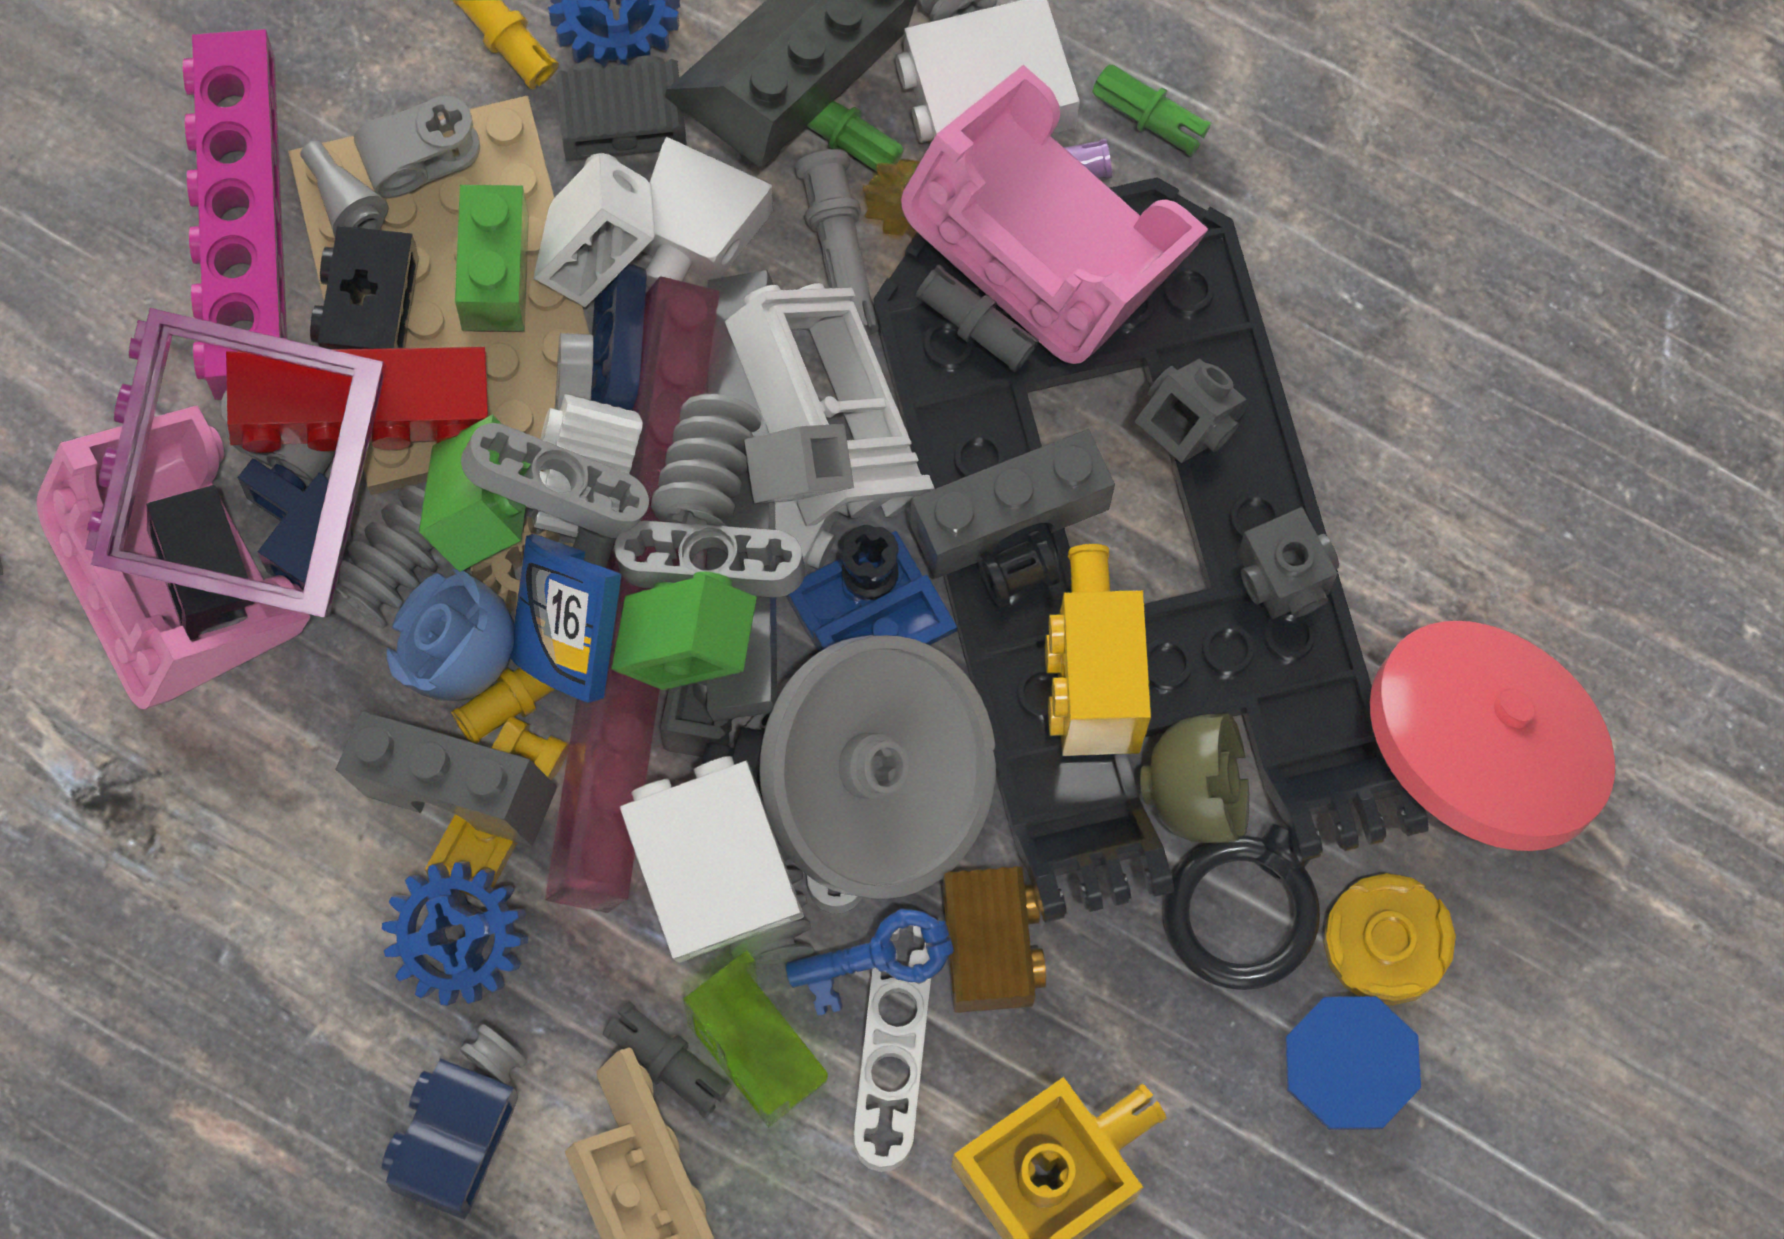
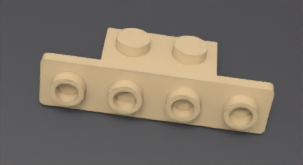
[564,1047,714,1239]

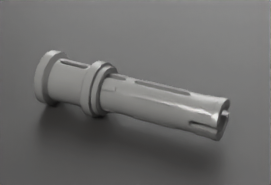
[795,149,879,336]

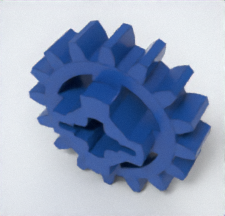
[548,0,680,68]
[382,861,528,1006]

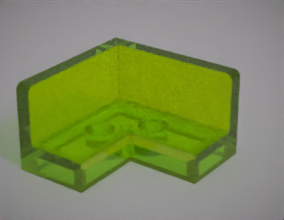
[683,951,828,1128]

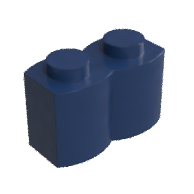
[381,1058,518,1220]

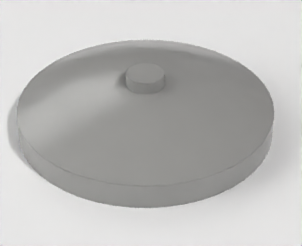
[760,635,996,899]

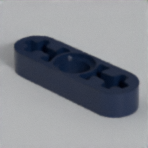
[591,263,647,410]

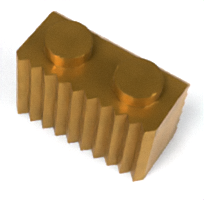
[943,866,1046,1013]

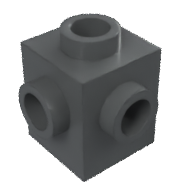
[1134,358,1247,463]
[1238,507,1339,619]

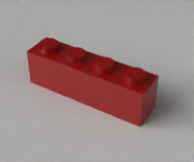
[226,347,488,453]

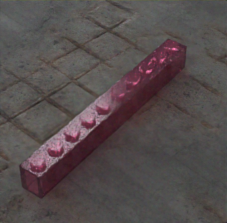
[545,276,720,913]

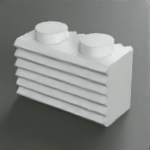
[526,394,643,537]

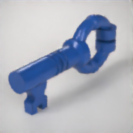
[786,909,954,1016]

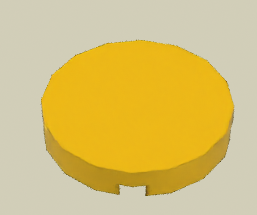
[1323,873,1456,1006]

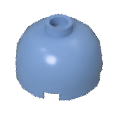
[386,569,515,701]

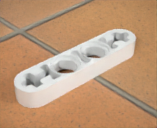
[853,925,931,1172]

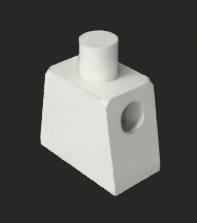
[642,137,773,296]
[534,153,654,307]

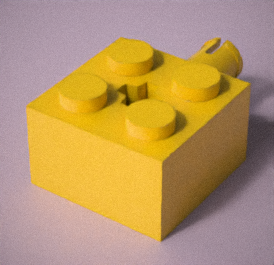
[1045,544,1151,756]
[951,1077,1167,1239]

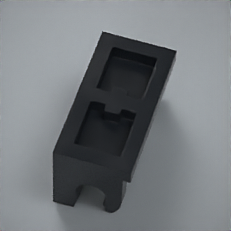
[146,485,255,640]

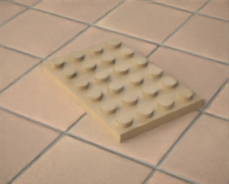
[289,96,590,495]

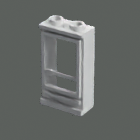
[725,283,935,526]

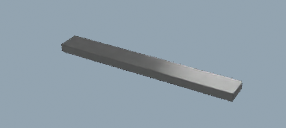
[707,270,777,721]

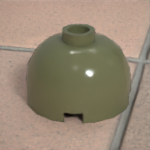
[1141,713,1249,843]

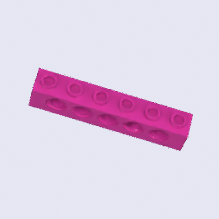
[183,29,287,400]

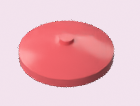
[1370,621,1615,851]

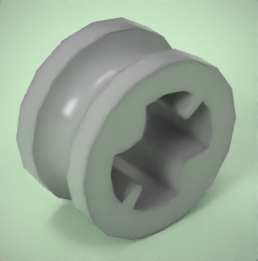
[460,1024,527,1085]

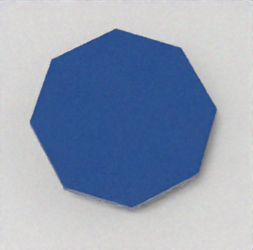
[1285,996,1421,1130]

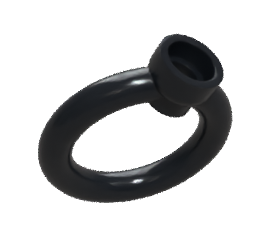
[1164,823,1320,990]

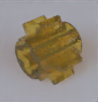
[862,159,920,236]

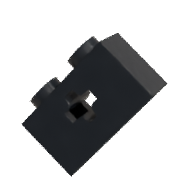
[310,225,419,350]

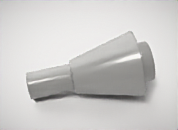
[300,141,388,236]

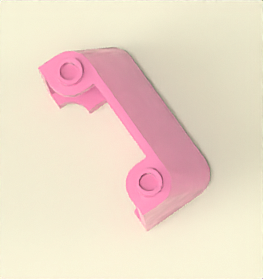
[901,65,1208,364]
[37,405,310,709]

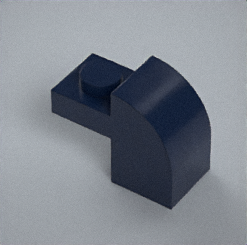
[237,458,353,591]

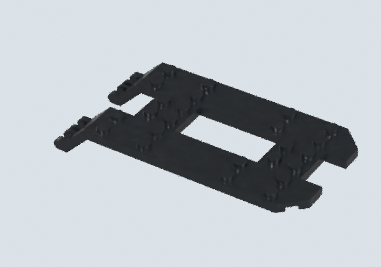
[873,177,1429,923]

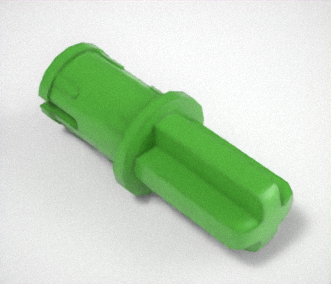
[1093,65,1212,157]
[806,100,904,174]

